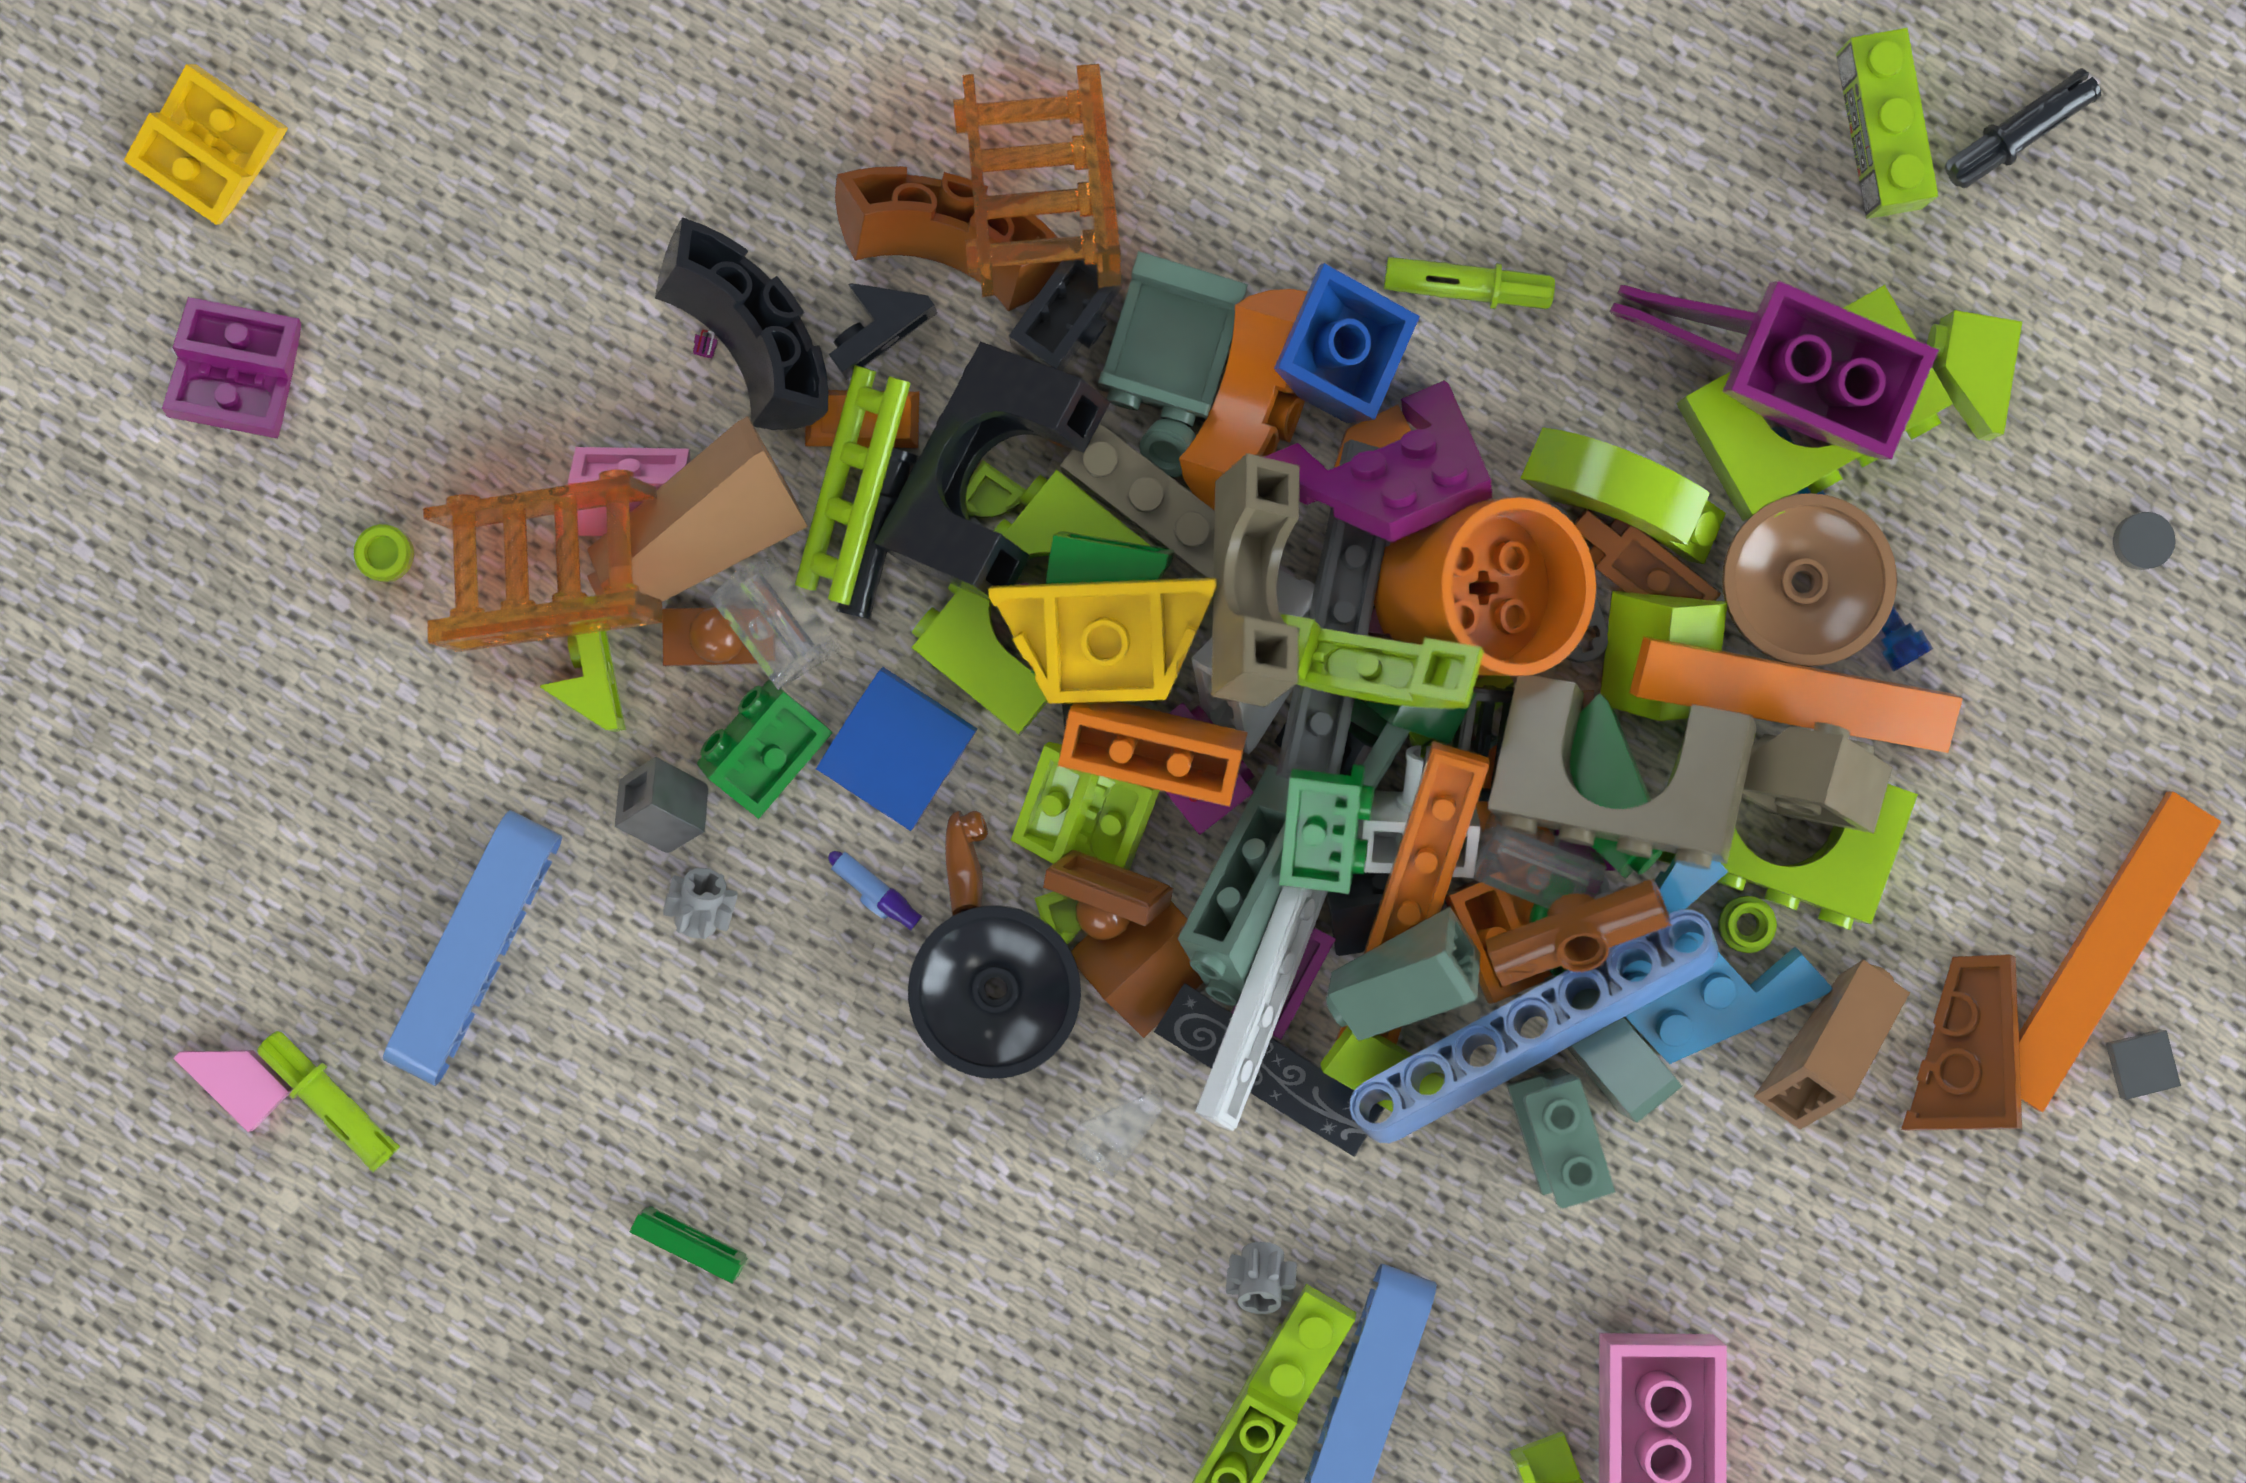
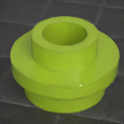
[1718,896,1777,953]

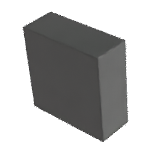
[2106,1029,2181,1100]

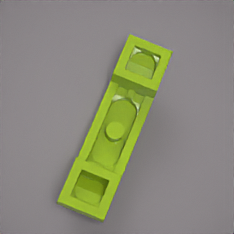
[1280,614,1484,708]

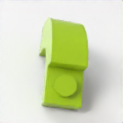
[1520,427,1726,564]

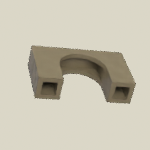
[1488,675,1757,869]

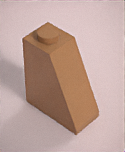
[1754,959,1910,1130]

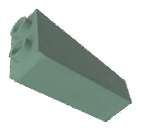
[1178,764,1289,1006]

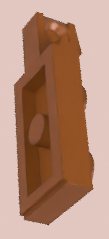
[1573,508,1721,601]

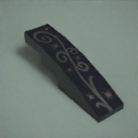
[1154,983,1385,1157]

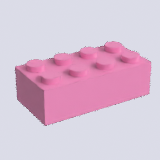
[1599,1333,1727,1483]

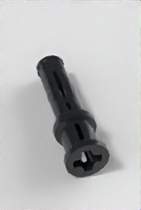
[836,448,919,620]

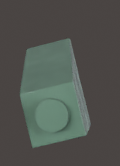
[1326,907,1481,1041]
[1542,976,1682,1123]

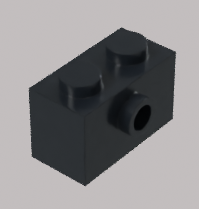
[1009,242,1123,371]

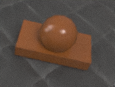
[662,606,779,666]
[1043,850,1173,940]

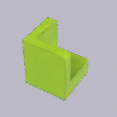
[1509,1431,1584,1483]

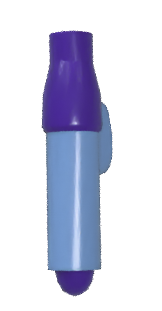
[828,851,923,931]

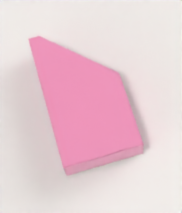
[173,1050,293,1132]

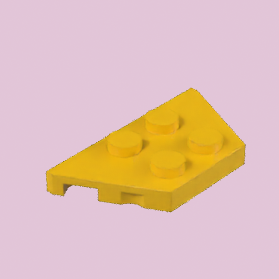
[989,578,1217,704]

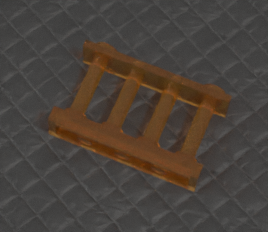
[953,64,1121,297]
[423,470,663,652]

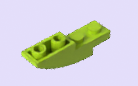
[1192,1284,1356,1483]

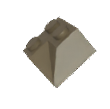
[1742,722,1893,833]

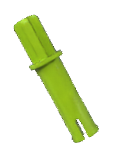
[1384,257,1555,309]
[257,1031,400,1173]

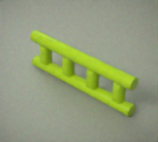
[794,365,911,605]

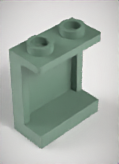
[1098,251,1248,427]
[1506,1068,1616,1209]

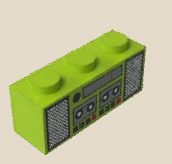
[1836,27,1939,219]

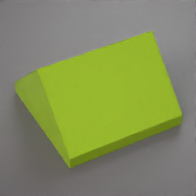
[1600,591,1727,721]

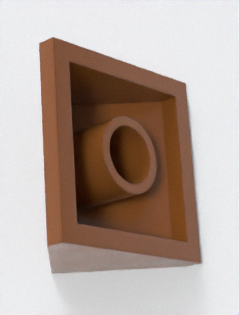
[1071,877,1204,1038]

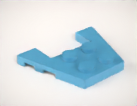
[1623,857,1833,1064]

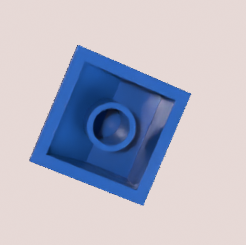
[1274,263,1420,423]

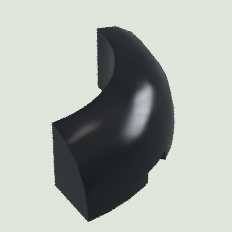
[655,217,828,430]

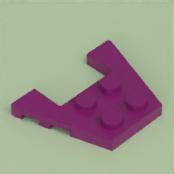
[1265,380,1493,542]

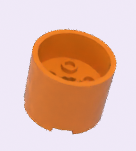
[1374,497,1596,676]

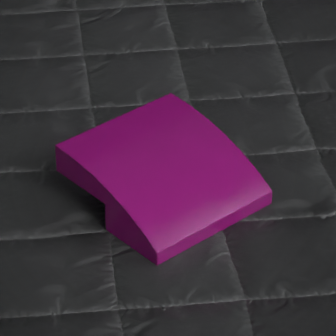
[162,297,301,439]

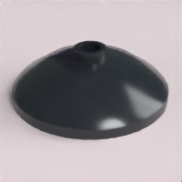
[908,905,1081,1079]

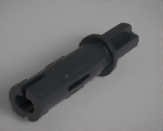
[1945,68,2101,188]

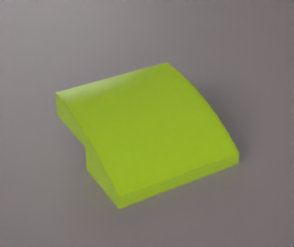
[1011,741,1160,870]

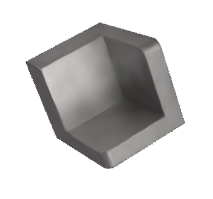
[614,757,708,853]

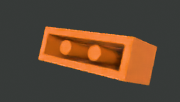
[1058,701,1248,806]

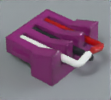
[692,329,718,359]

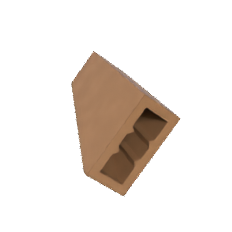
[587,416,808,621]

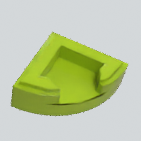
[966,460,1026,518]
[1034,891,1081,944]

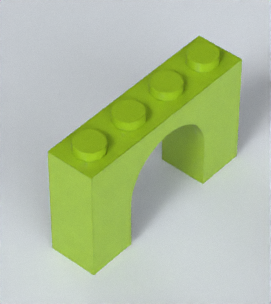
[1676,285,1953,521]
[911,469,1150,736]
[1657,733,1918,930]

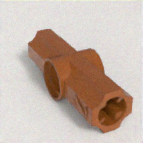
[1486,879,1671,986]

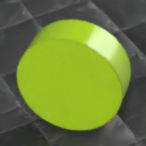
[354,524,414,582]

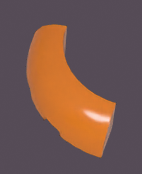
[1179,289,1308,511]

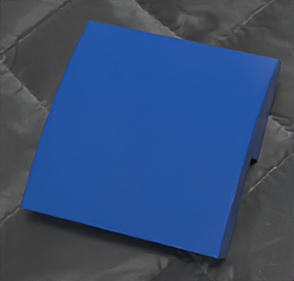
[816,667,978,831]

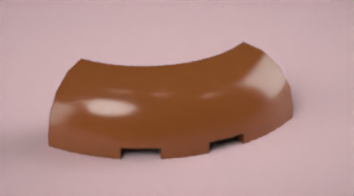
[835,166,1069,312]

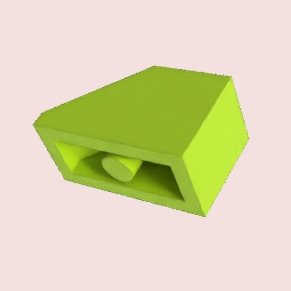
[1926,310,2022,441]

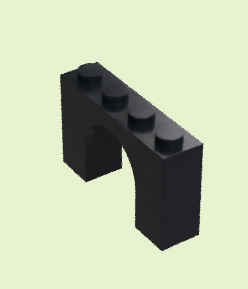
[874,341,1110,601]

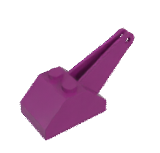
[1610,280,1939,460]

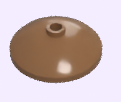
[1722,493,1897,666]

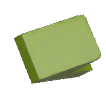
[540,615,626,732]

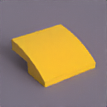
[123,64,288,225]

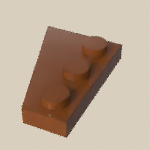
[1901,954,2022,1131]

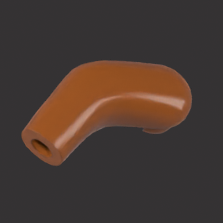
[945,810,988,916]

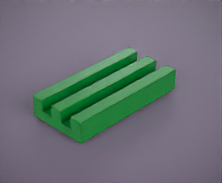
[629,1206,748,1284]

